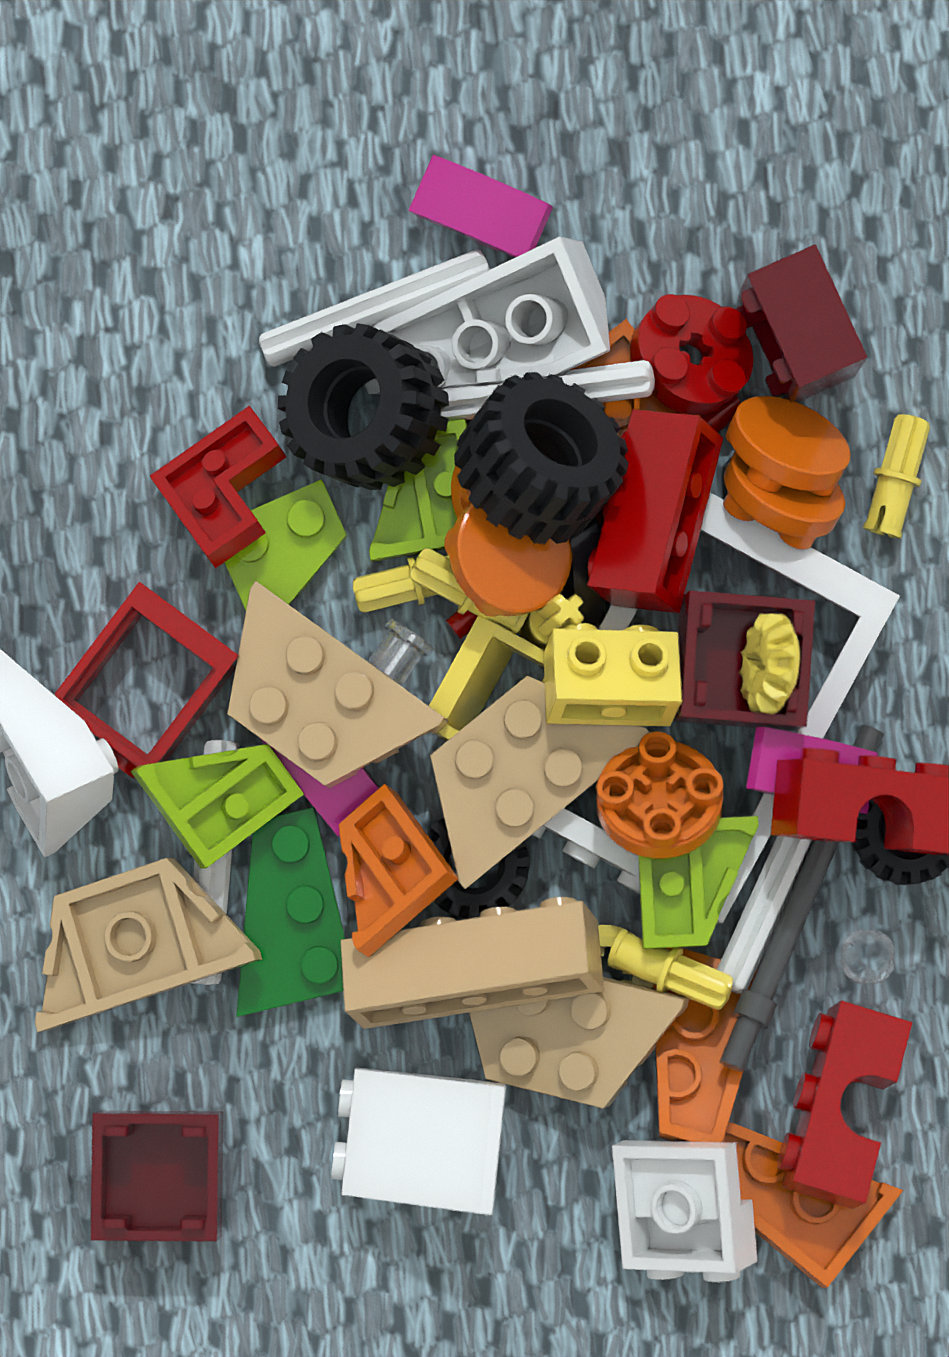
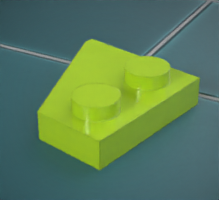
[369,419,467,563]
[224,479,347,610]
[131,744,304,869]
[638,816,759,949]

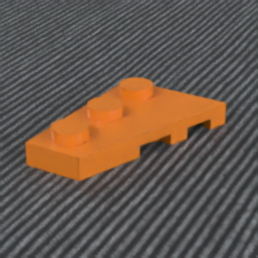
[653,948,758,1142]
[723,1122,903,1288]

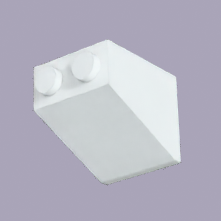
[331,1067,505,1215]

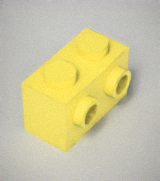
[543,623,682,726]

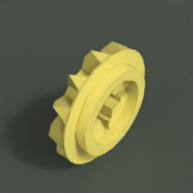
[739,614,800,714]

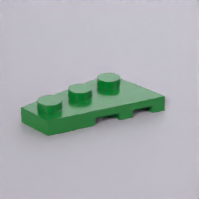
[236,807,346,1017]

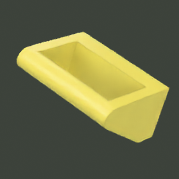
[429,616,545,742]

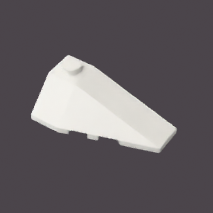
[365,236,610,395]
[0,649,118,858]

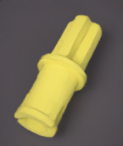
[863,414,930,539]
[409,548,529,634]
[352,555,450,613]
[519,594,584,650]
[607,929,734,1010]

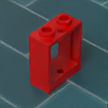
[54,581,239,779]

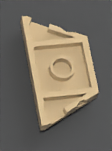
[227,581,448,788]
[430,676,649,889]
[35,858,263,1032]
[469,977,689,1108]

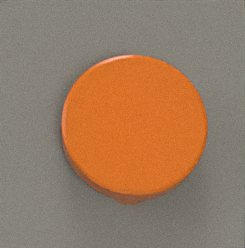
[725,396,851,496]
[723,451,845,550]
[444,503,572,617]
[597,731,723,858]

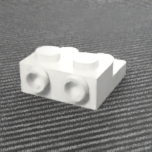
[612,1140,757,1282]

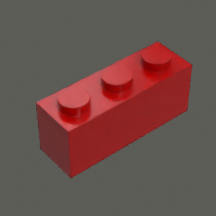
[587,410,723,614]

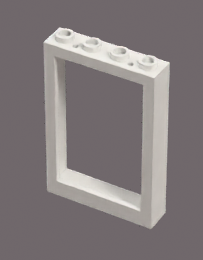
[532,493,900,924]

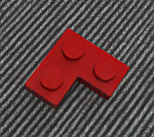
[149,405,287,569]

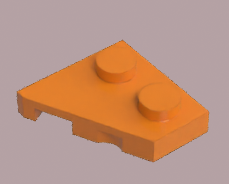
[339,783,459,957]

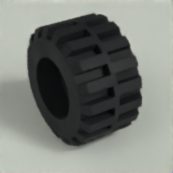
[277,323,449,490]
[454,372,629,544]

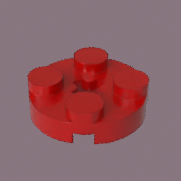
[630,294,754,415]

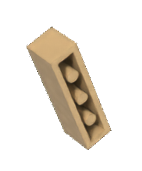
[341,897,604,1029]

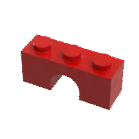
[770,748,949,856]
[777,1000,913,1209]

